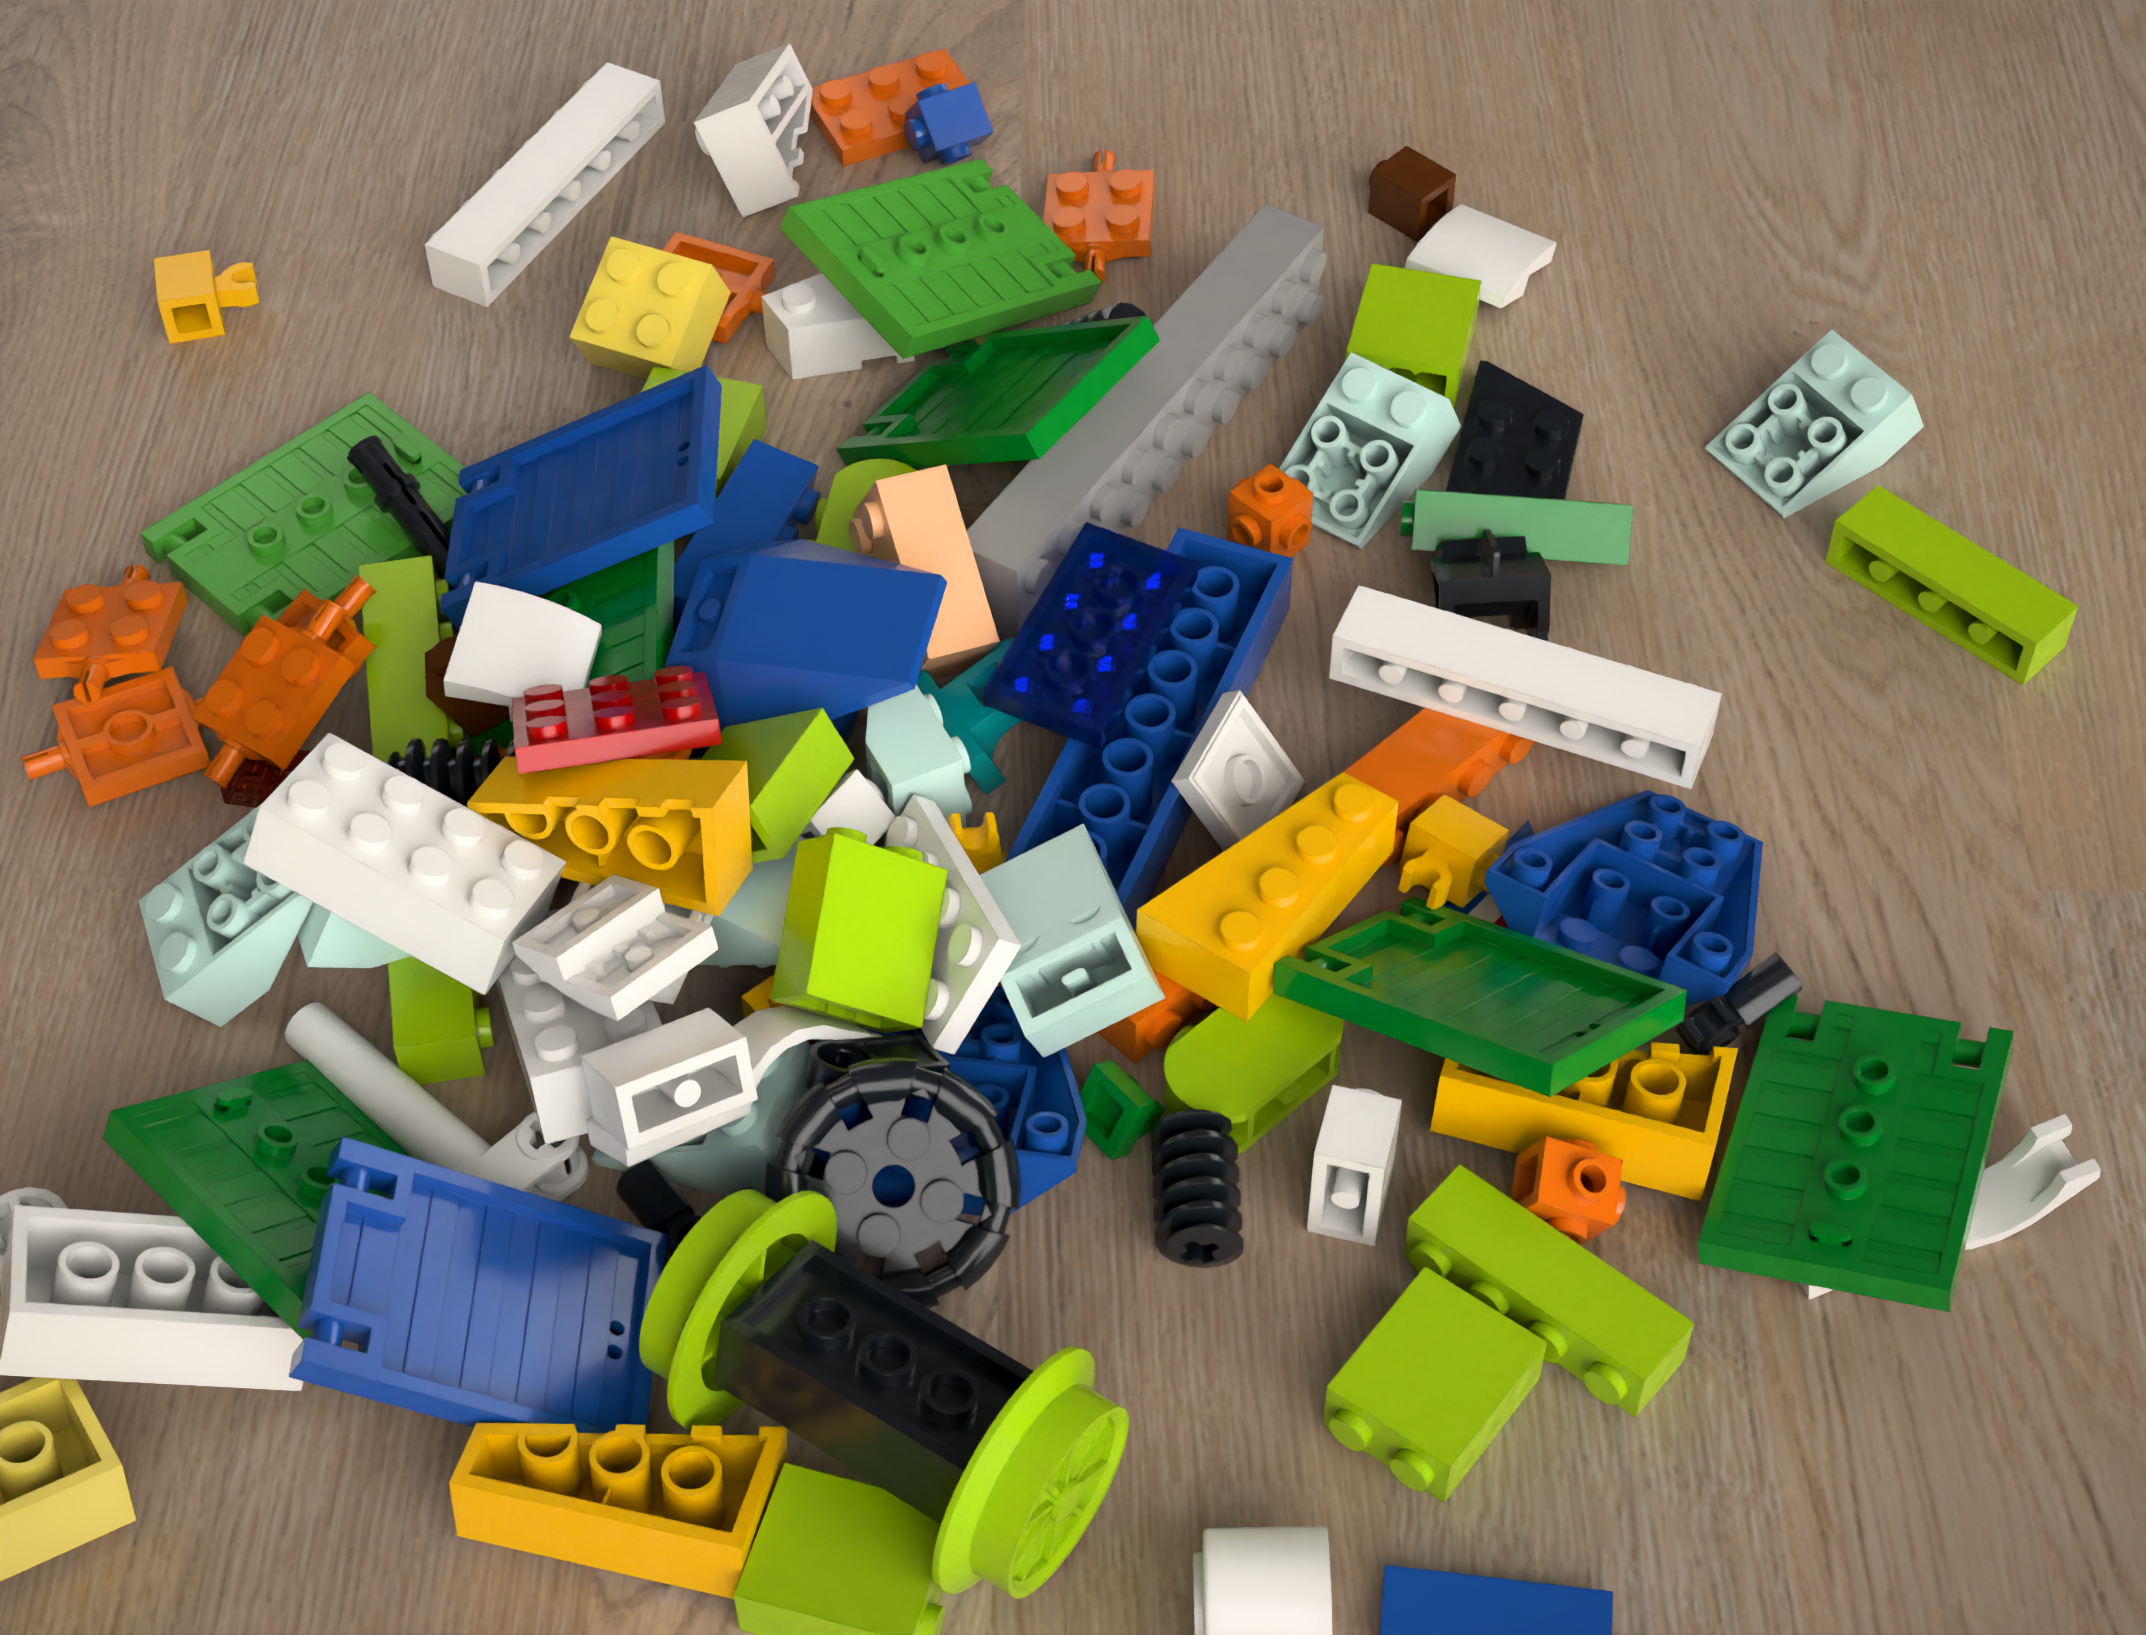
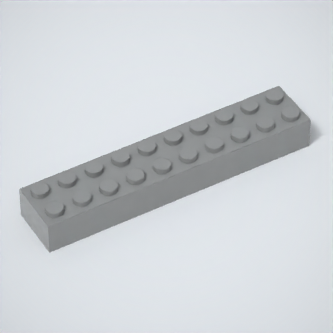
[967,203,1327,644]

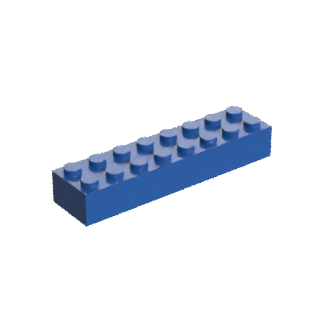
[1004,527,1293,931]

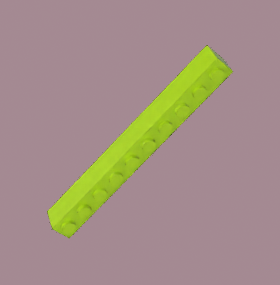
[359,555,495,1085]

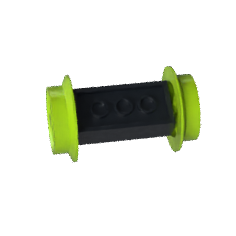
[639,1189,1129,1599]

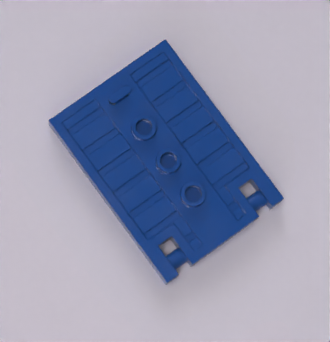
[440,364,722,629]
[288,1137,668,1433]

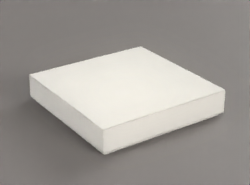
[1172,690,1305,851]

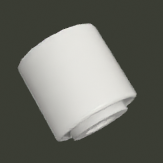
[1193,1526,1332,1635]

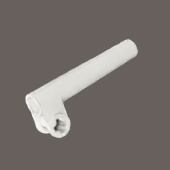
[285,1002,589,1202]

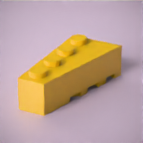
[467,757,753,917]
[1136,772,1399,1022]
[1430,1042,1738,1201]
[449,1423,788,1599]

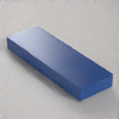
[1379,1565,1613,1635]

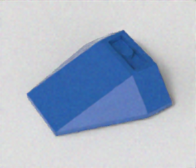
[665,539,947,758]
[1484,790,1763,1007]
[809,986,1087,1216]

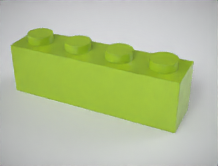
[1825,485,2079,685]
[1403,1164,1694,1418]

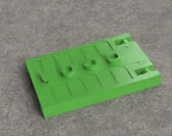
[780,159,1102,359]
[140,392,467,636]

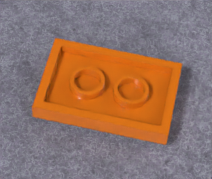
[809,49,987,167]

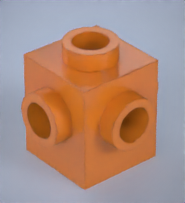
[1227,463,1313,558]
[1511,1136,1626,1246]

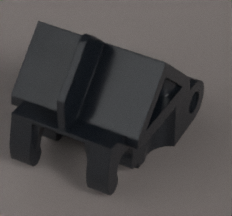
[1430,529,1551,641]

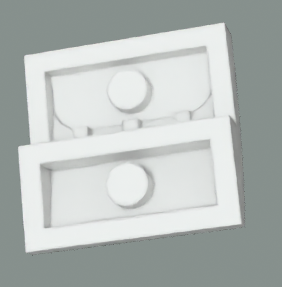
[1405,204,1557,308]
[443,581,602,722]
[512,874,719,1021]

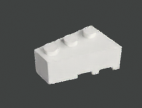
[694,43,813,218]
[761,273,946,380]

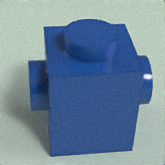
[904,82,994,166]

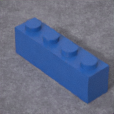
[673,439,821,639]

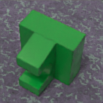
[1079,1060,1166,1160]

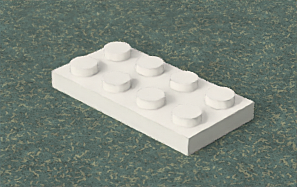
[882,794,1021,1054]

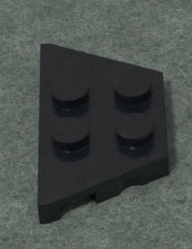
[1446,360,1584,499]

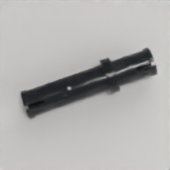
[347,435,454,591]

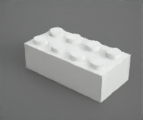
[243,733,566,995]
[495,908,662,1145]
[0,1205,304,1391]

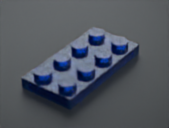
[983,522,1200,749]

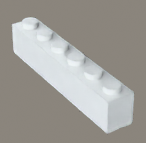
[425,62,665,307]
[1329,585,1722,789]

